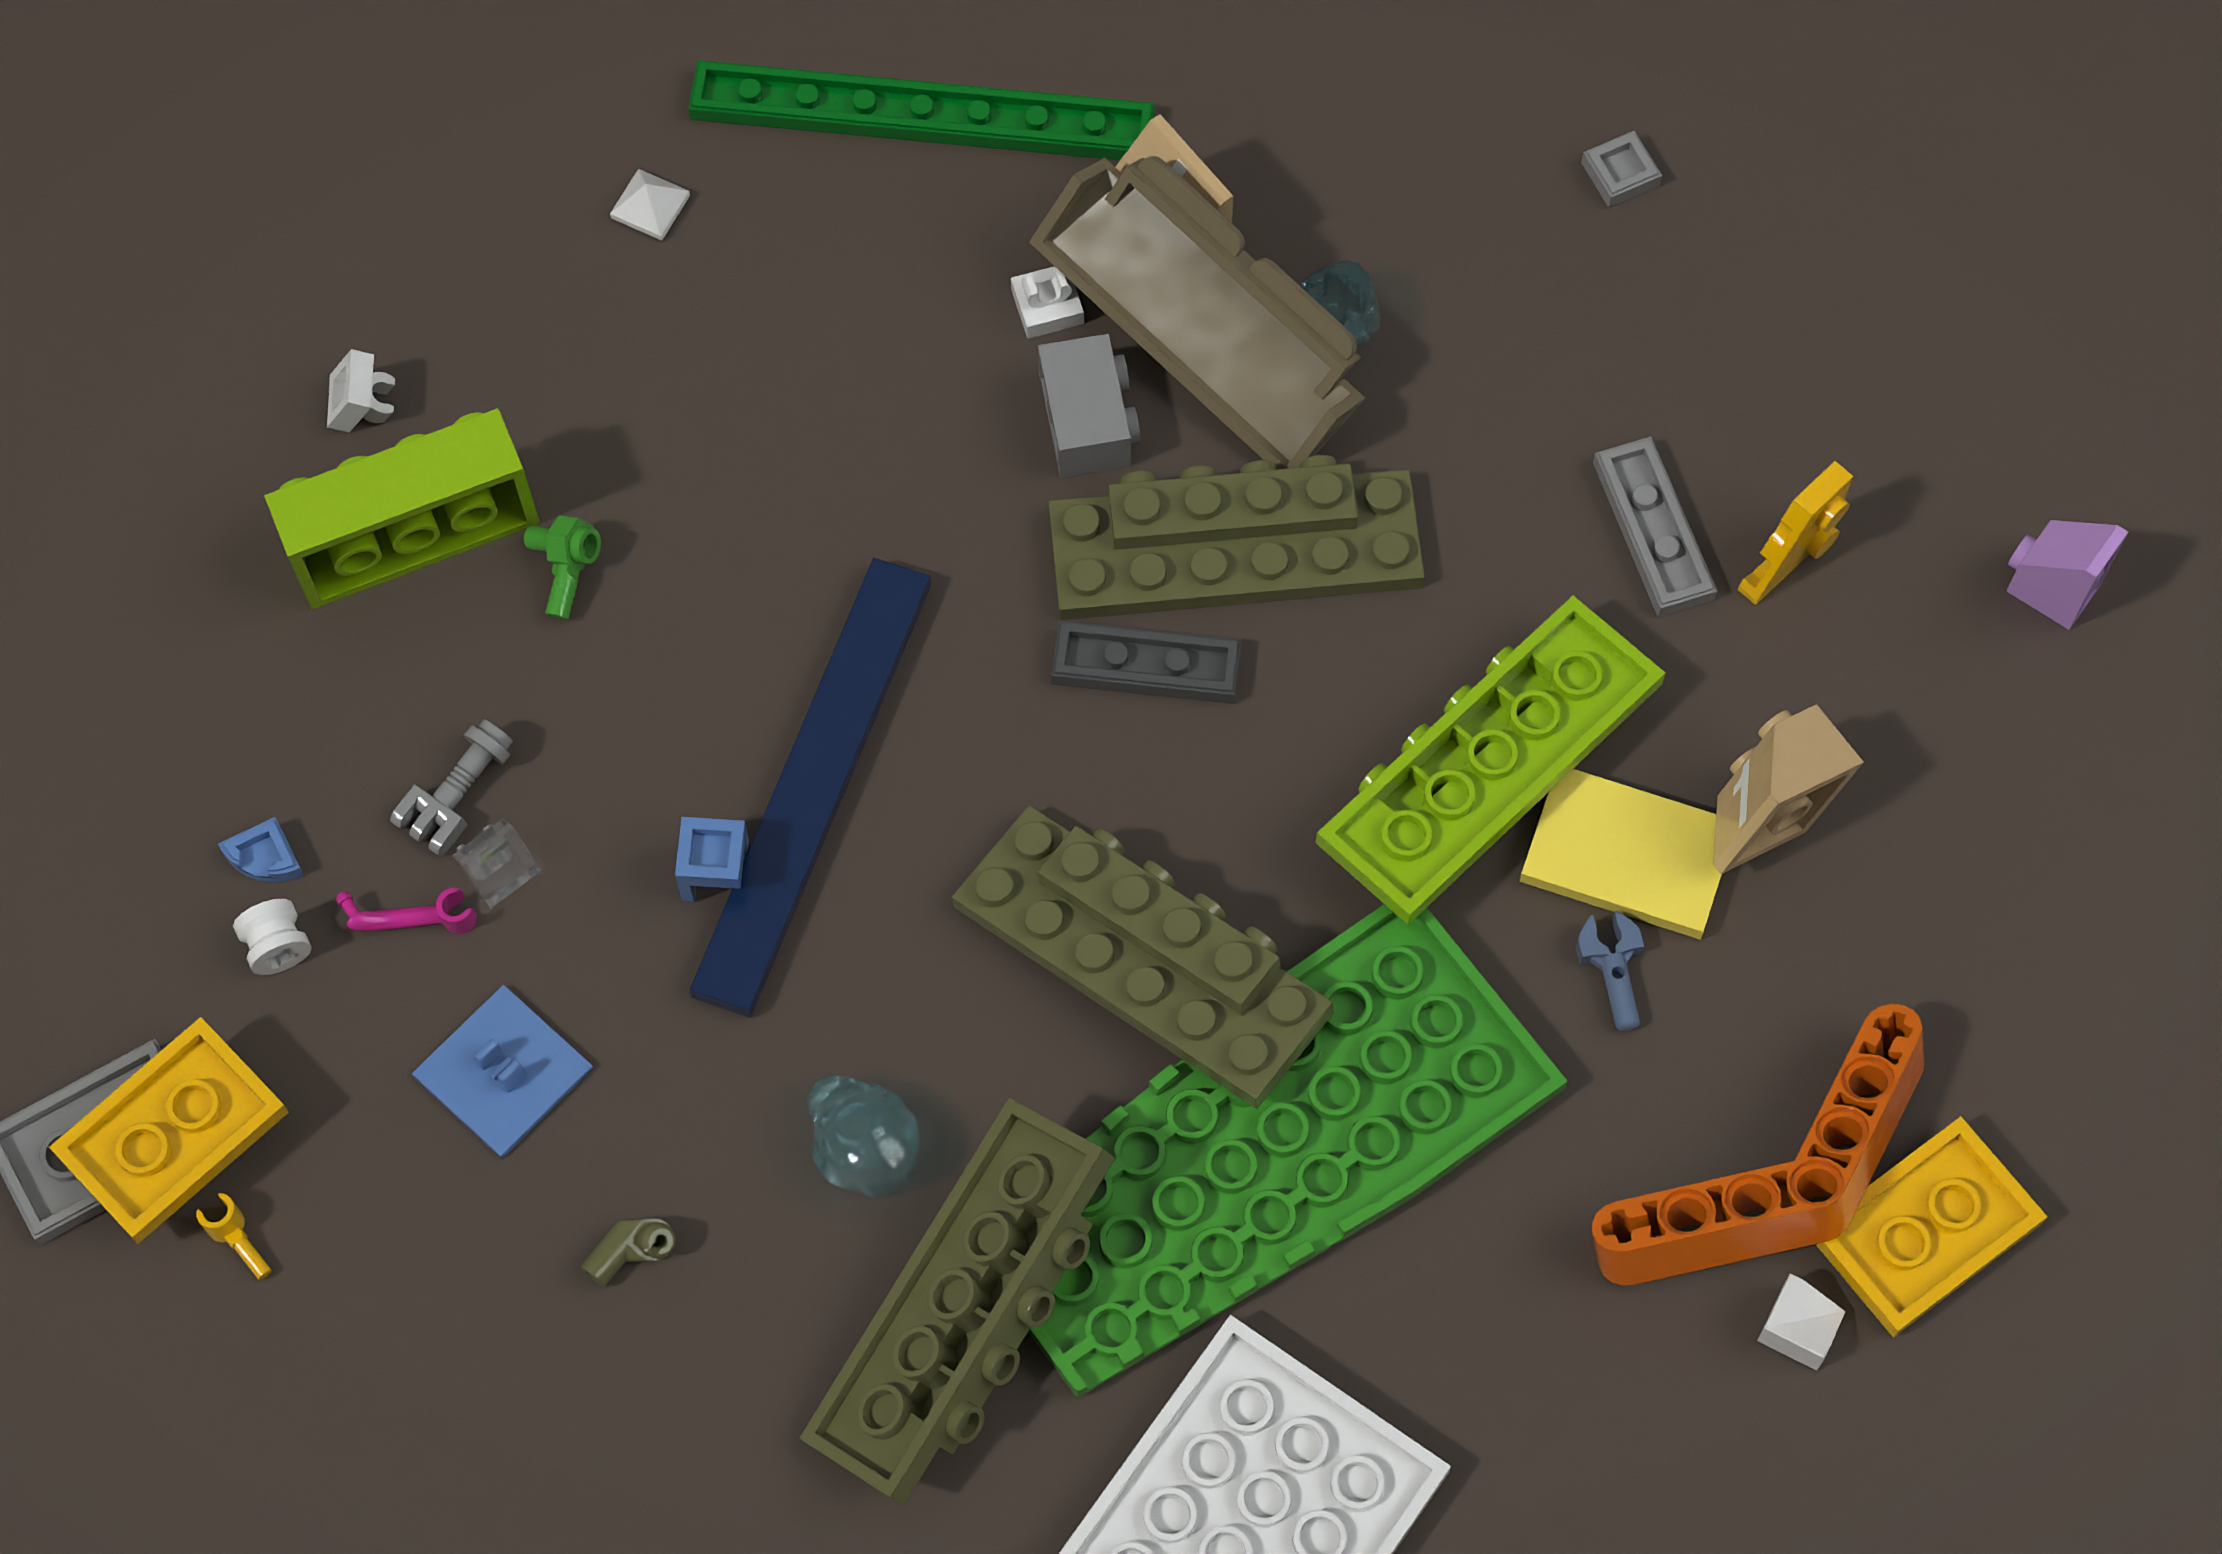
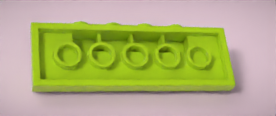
[1316,595,1666,925]

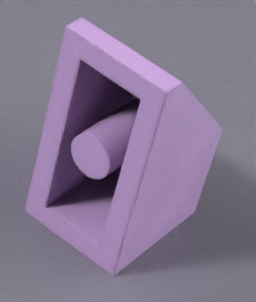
[2007,520,2128,630]

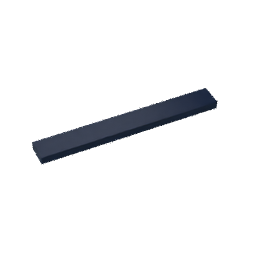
[689,557,931,1018]

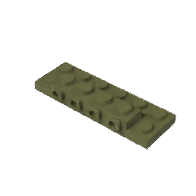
[1048,455,1425,620]
[951,806,1334,1109]
[799,1098,1115,1505]

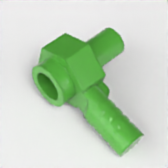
[524,515,601,620]

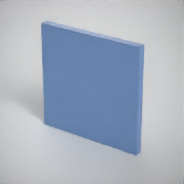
[412,984,594,1159]

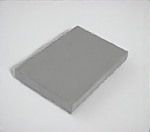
[0,1039,162,1246]

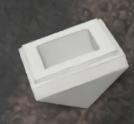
[610,169,690,241]

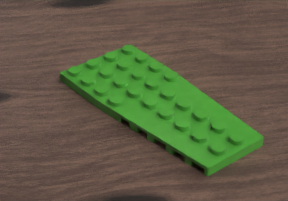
[1028,904,1568,1397]

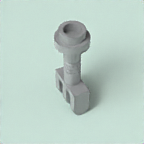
[390,719,513,856]

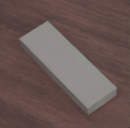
[1593,436,1717,617]

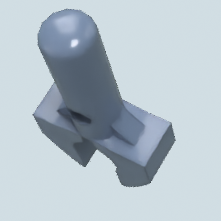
[1575,911,1644,1032]

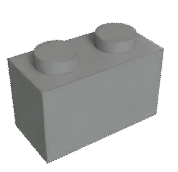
[1038,333,1141,478]

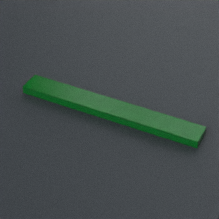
[688,60,1155,160]

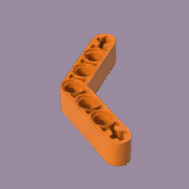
[1592,1003,1925,1286]

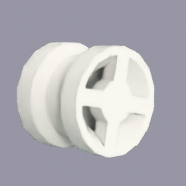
[233,899,312,975]

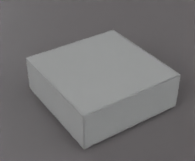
[1581,131,1662,208]

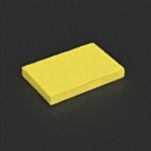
[1519,769,1722,940]

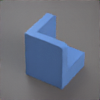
[675,817,750,902]

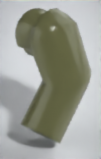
[579,1218,676,1287]

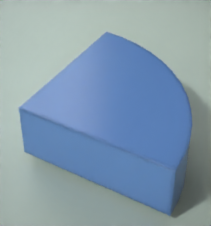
[218,817,304,883]

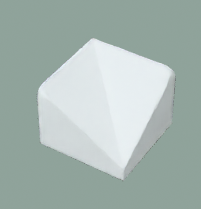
[1757,1273,1846,1371]

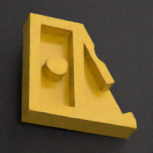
[1738,461,1854,605]

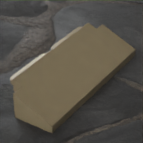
[1029,156,1366,470]

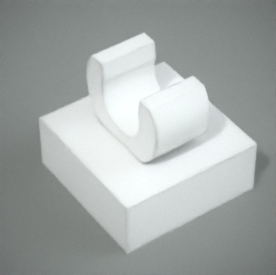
[1011,266,1084,339]
[327,349,395,433]

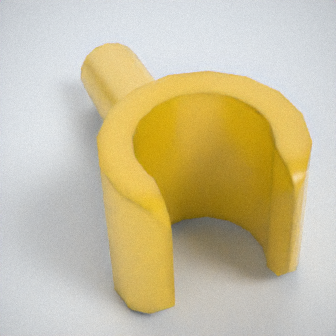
[196,1193,272,1280]

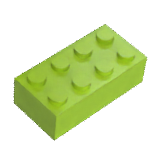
[264,408,540,610]

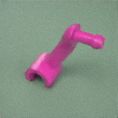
[336,887,477,934]

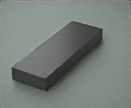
[1051,620,1242,704]

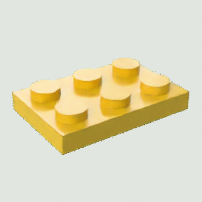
[49,1017,289,1244]
[1815,1116,2048,1338]

